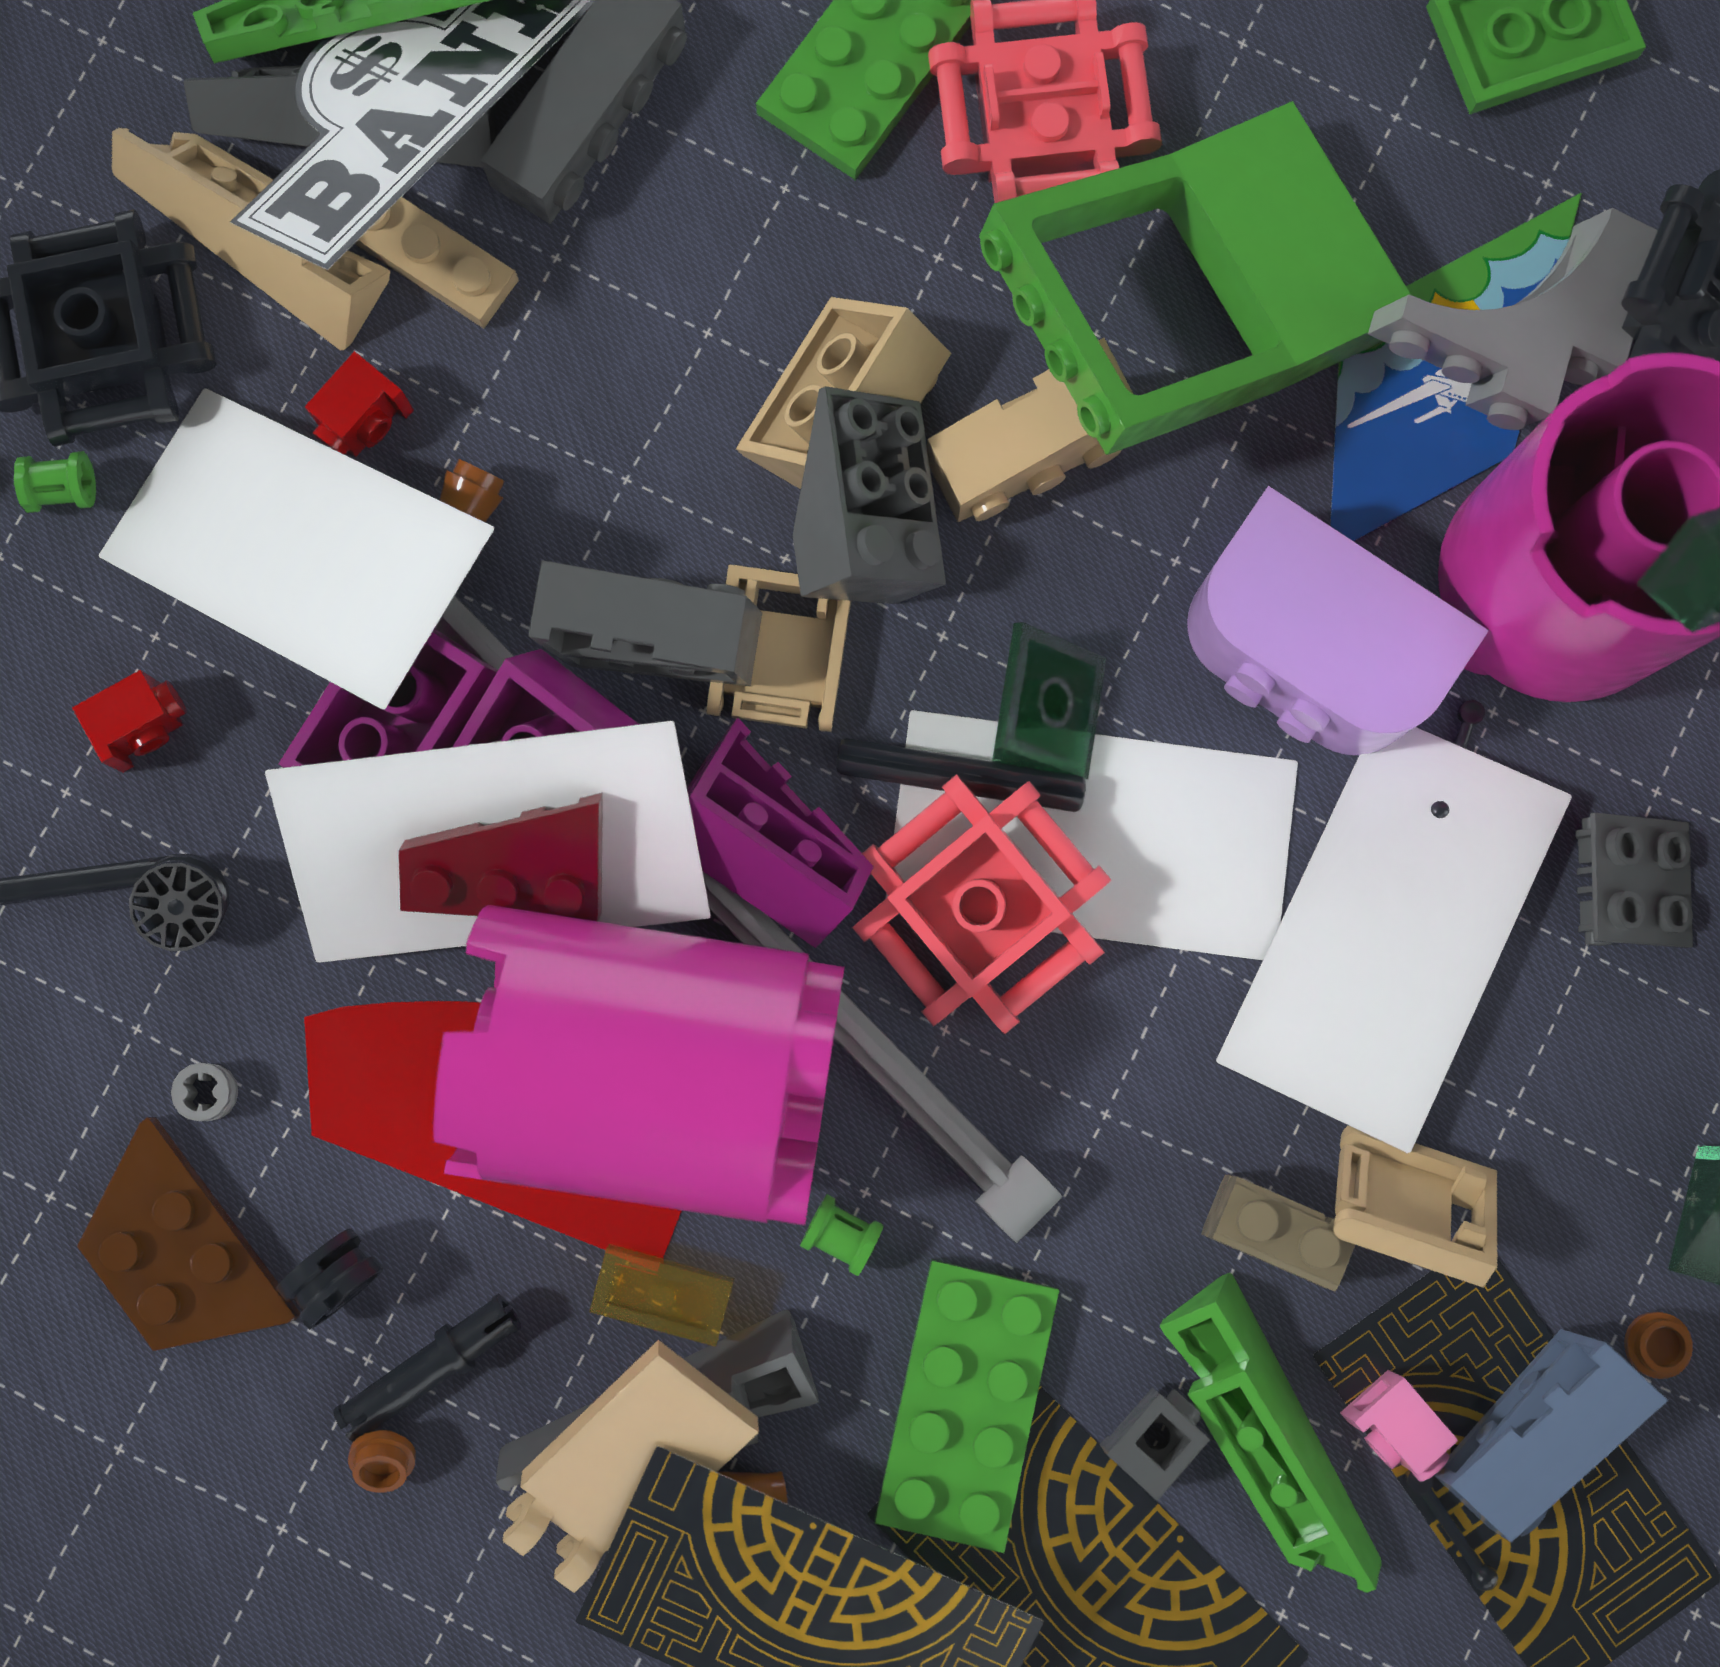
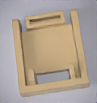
[707,564,851,732]
[1333,1126,1497,1288]

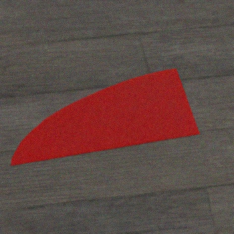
[302,1001,682,1271]

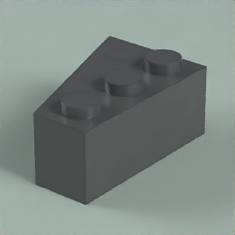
[528,560,762,686]

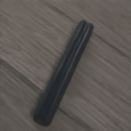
[836,738,1086,812]

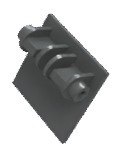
[1576,813,1693,948]

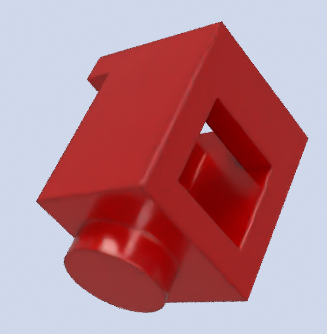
[305,351,414,457]
[72,670,187,773]

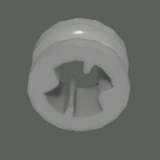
[171,1063,238,1121]

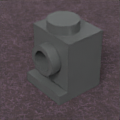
[1100,1387,1210,1501]

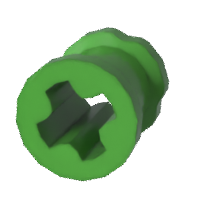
[14,451,96,513]
[800,1194,884,1276]

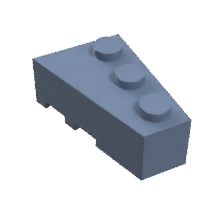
[1434,1329,1668,1542]

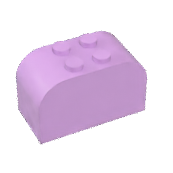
[1187,486,1489,755]

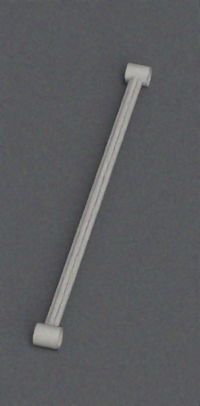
[435,595,1062,1243]

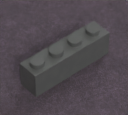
[481,0,687,224]

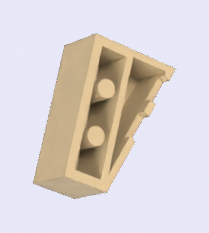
[927,338,1133,522]

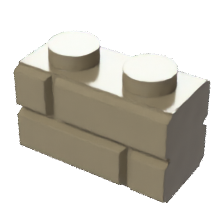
[1201,1175,1355,1292]

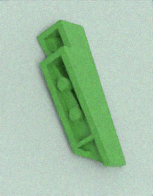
[1160,1273,1381,1593]

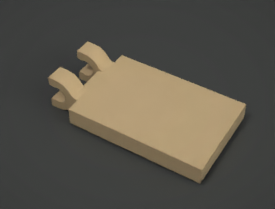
[503,1340,759,1593]

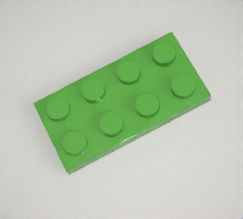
[756,0,971,180]
[875,1259,1059,1553]

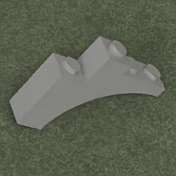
[1368,208,1657,430]

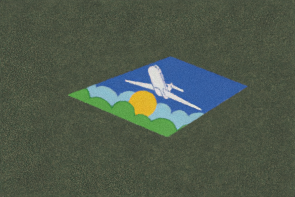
[1330,193,1581,541]

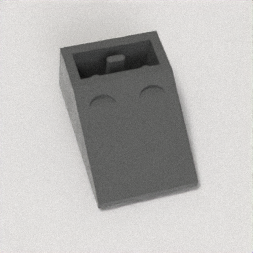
[793,386,946,604]

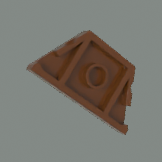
[77,1117,300,1351]

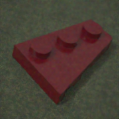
[398,792,603,922]

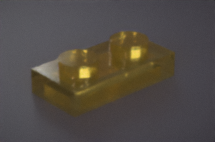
[589,1244,735,1347]

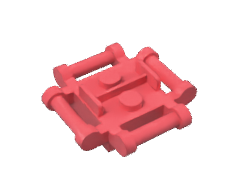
[928,0,1162,203]
[852,774,1111,1034]

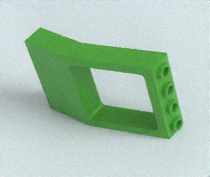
[979,101,1411,455]

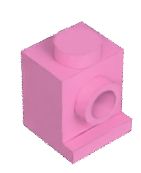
[1340,1370,1458,1481]

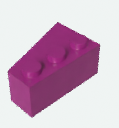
[687,717,874,948]

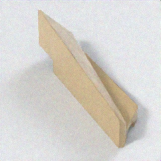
[112,128,390,350]

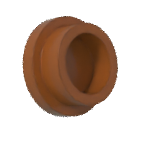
[1624,1311,1693,1379]
[348,1430,416,1493]

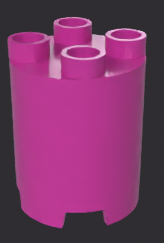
[1438,353,1720,702]
[434,905,845,1225]

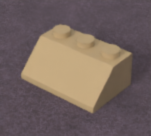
[736,297,951,489]

